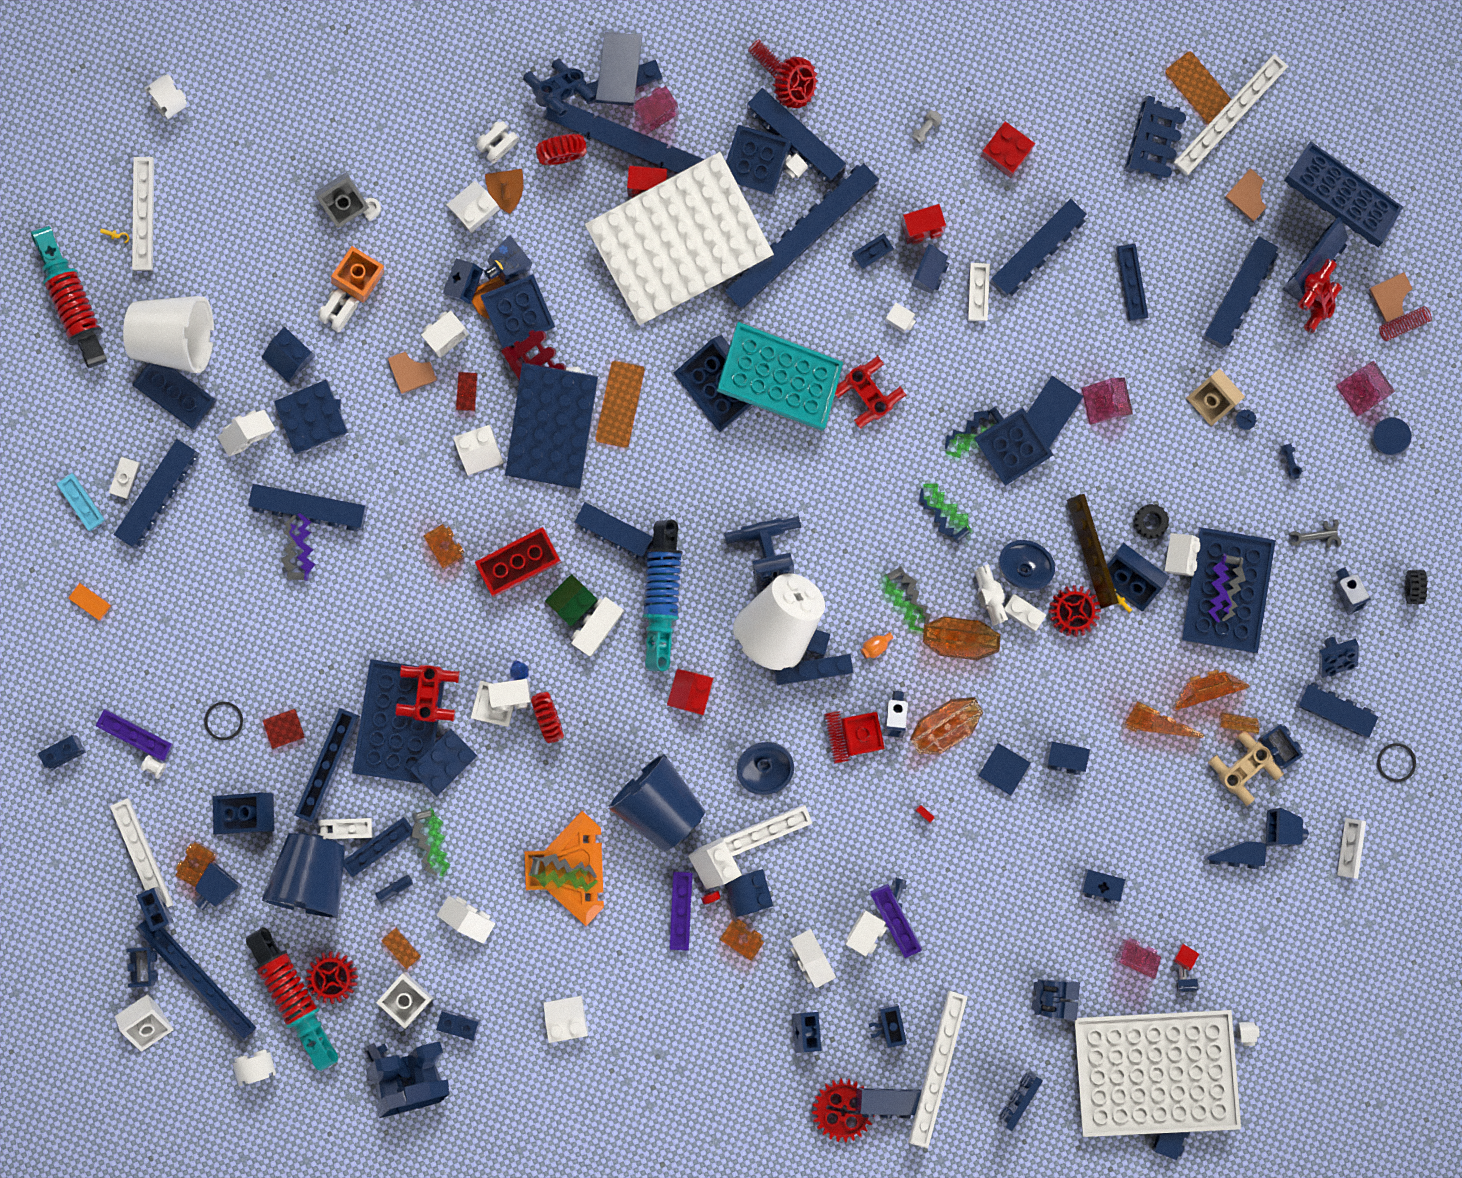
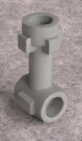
[911,109,943,144]

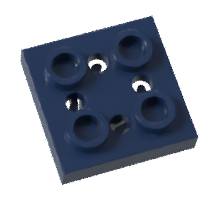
[1319,637,1359,678]

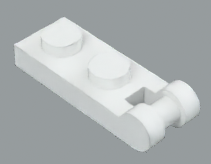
[318,818,373,839]

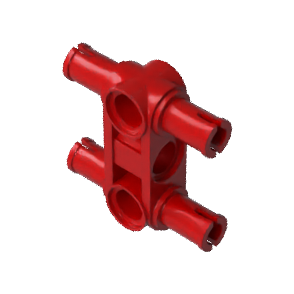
[1298,259,1342,333]
[835,355,907,429]
[396,664,460,722]

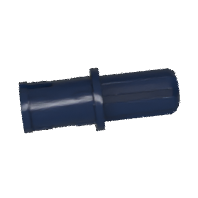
[375,875,413,904]

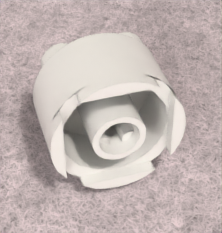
[144,74,187,120]
[232,1049,277,1086]

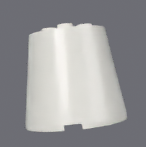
[123,296,214,373]
[733,573,825,670]

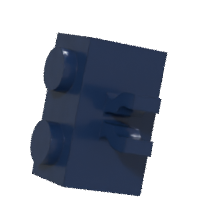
[868,1004,907,1048]

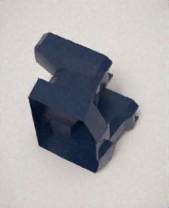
[366,1042,450,1118]

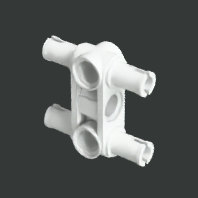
[974,564,1008,626]

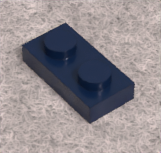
[852,233,894,270]

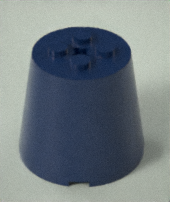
[608,754,706,852]
[262,832,345,918]

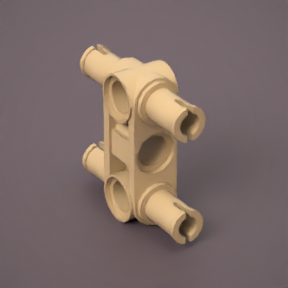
[1207,729,1284,806]

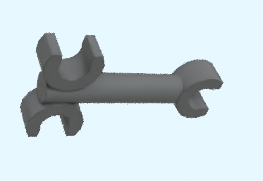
[1289,519,1342,548]

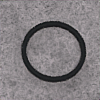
[204,702,243,740]
[1377,743,1416,782]

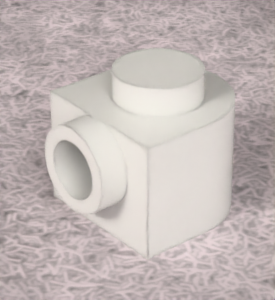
[784,154,808,179]
[1237,1022,1259,1046]

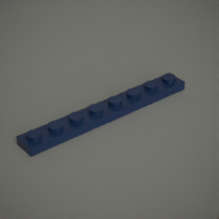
[136,920,256,1042]

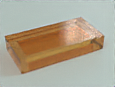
[1219,712,1260,734]
[381,927,422,970]

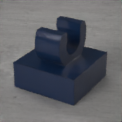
[364,1043,388,1063]

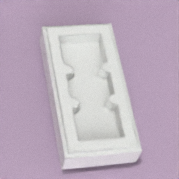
[109,457,141,499]

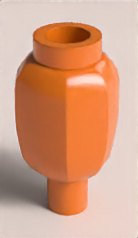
[860,632,894,659]

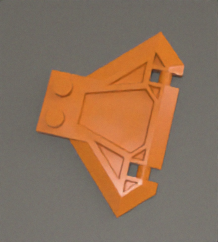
[525,811,604,926]

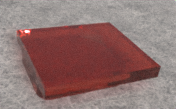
[262,709,306,749]

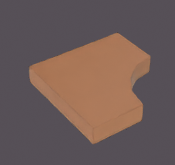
[1225,168,1266,222]
[1369,272,1413,323]
[388,352,437,394]

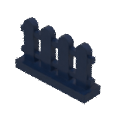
[1124,95,1186,180]

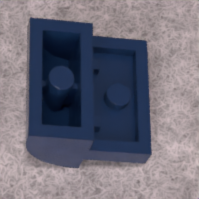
[724,869,773,918]

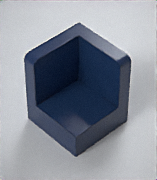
[806,629,830,656]

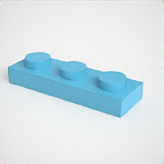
[57,473,106,531]

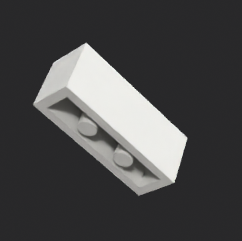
[571,597,625,657]

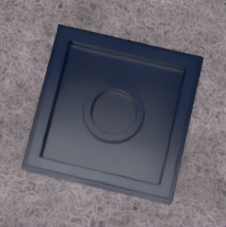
[978,743,1031,796]

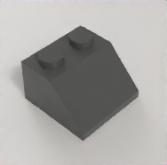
[315,172,369,228]

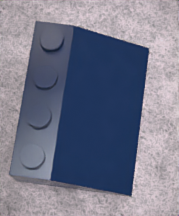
[1282,217,1348,302]
[674,335,754,433]

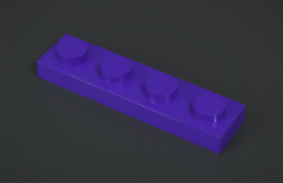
[95,709,173,761]
[670,872,693,951]
[870,884,922,958]

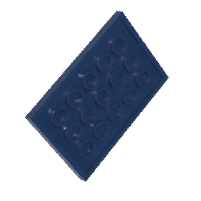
[1284,141,1403,248]
[505,362,599,489]
[1181,527,1276,654]
[352,659,445,784]

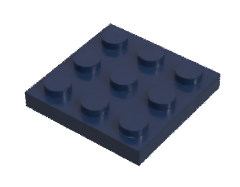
[726,124,792,196]
[480,274,555,349]
[273,380,349,455]
[974,406,1054,486]
[999,1071,1043,1131]

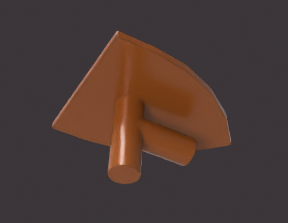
[485,169,524,214]

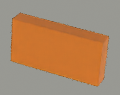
[68,583,112,621]

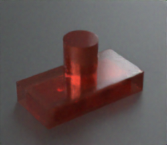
[456,372,478,412]

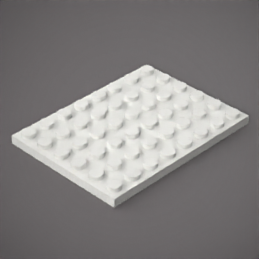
[585,152,774,325]
[1075,1010,1241,1137]

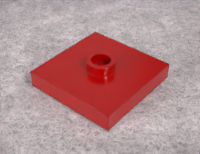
[840,712,885,757]

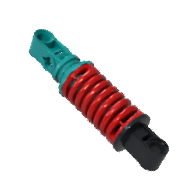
[31,226,107,369]
[246,927,338,1071]

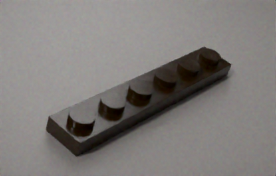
[1067,493,1119,609]

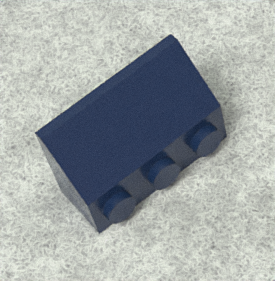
[1107,542,1170,612]

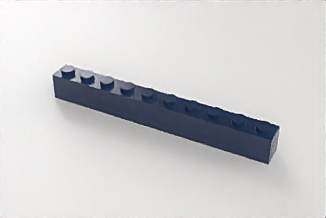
[725,163,879,311]

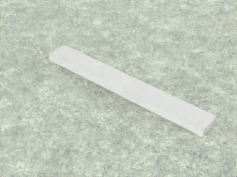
[1173,54,1288,176]
[908,991,967,1149]

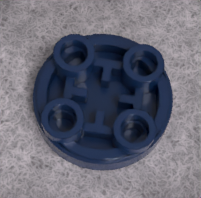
[1372,417,1412,456]

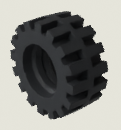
[1133,504,1169,539]
[1405,570,1428,604]

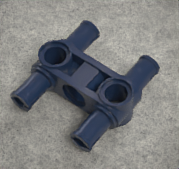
[523,58,596,118]

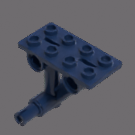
[724,516,801,593]

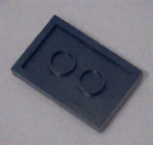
[409,728,477,797]

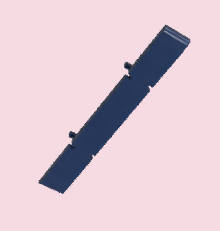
[542,101,705,174]

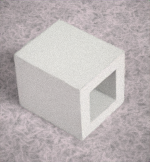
[885,303,916,333]

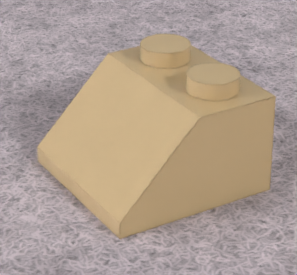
[1186,368,1245,426]

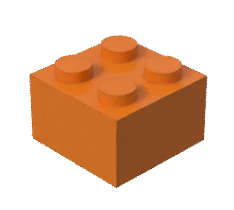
[331,246,384,303]

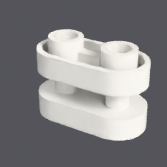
[476,121,519,164]
[318,288,359,332]

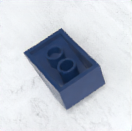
[213,792,274,835]

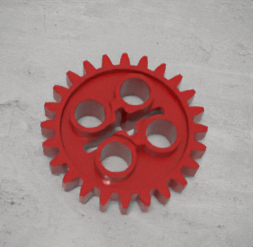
[811,1078,875,1143]

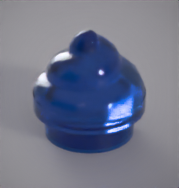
[510,660,529,680]

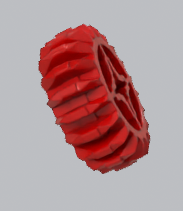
[772,57,818,109]
[536,134,587,166]
[1048,585,1101,637]
[531,691,564,743]
[305,951,358,1004]

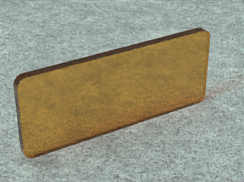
[1165,51,1232,125]
[595,361,645,448]

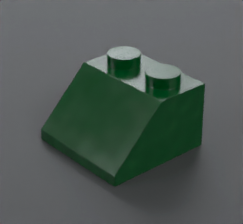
[545,574,598,628]

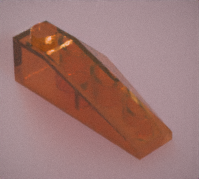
[1122,701,1205,739]

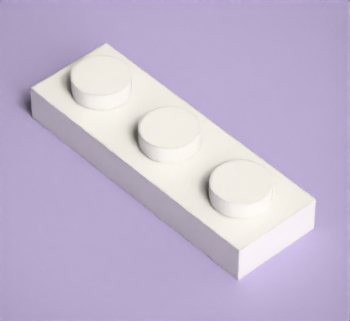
[968,263,990,321]
[1337,818,1366,879]

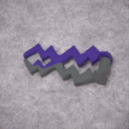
[281,513,316,581]
[1208,554,1246,622]

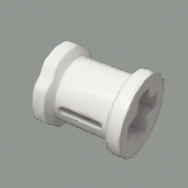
[141,755,167,779]

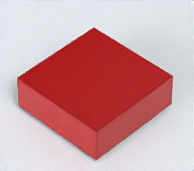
[915,805,934,823]
[1173,944,1199,971]

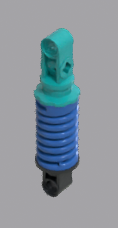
[642,519,683,671]

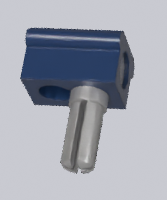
[1176,965,1199,993]

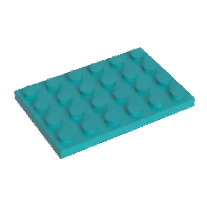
[716,322,843,431]

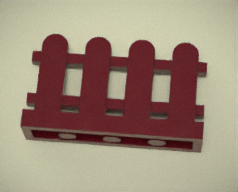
[501,330,566,381]

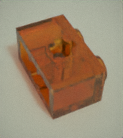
[423,524,465,570]
[175,841,218,887]
[719,919,765,961]

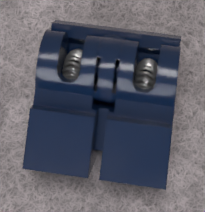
[1032,979,1080,1020]

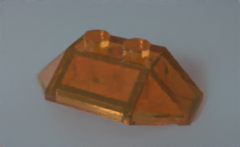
[922,616,1001,661]
[1172,669,1250,711]
[910,697,984,755]

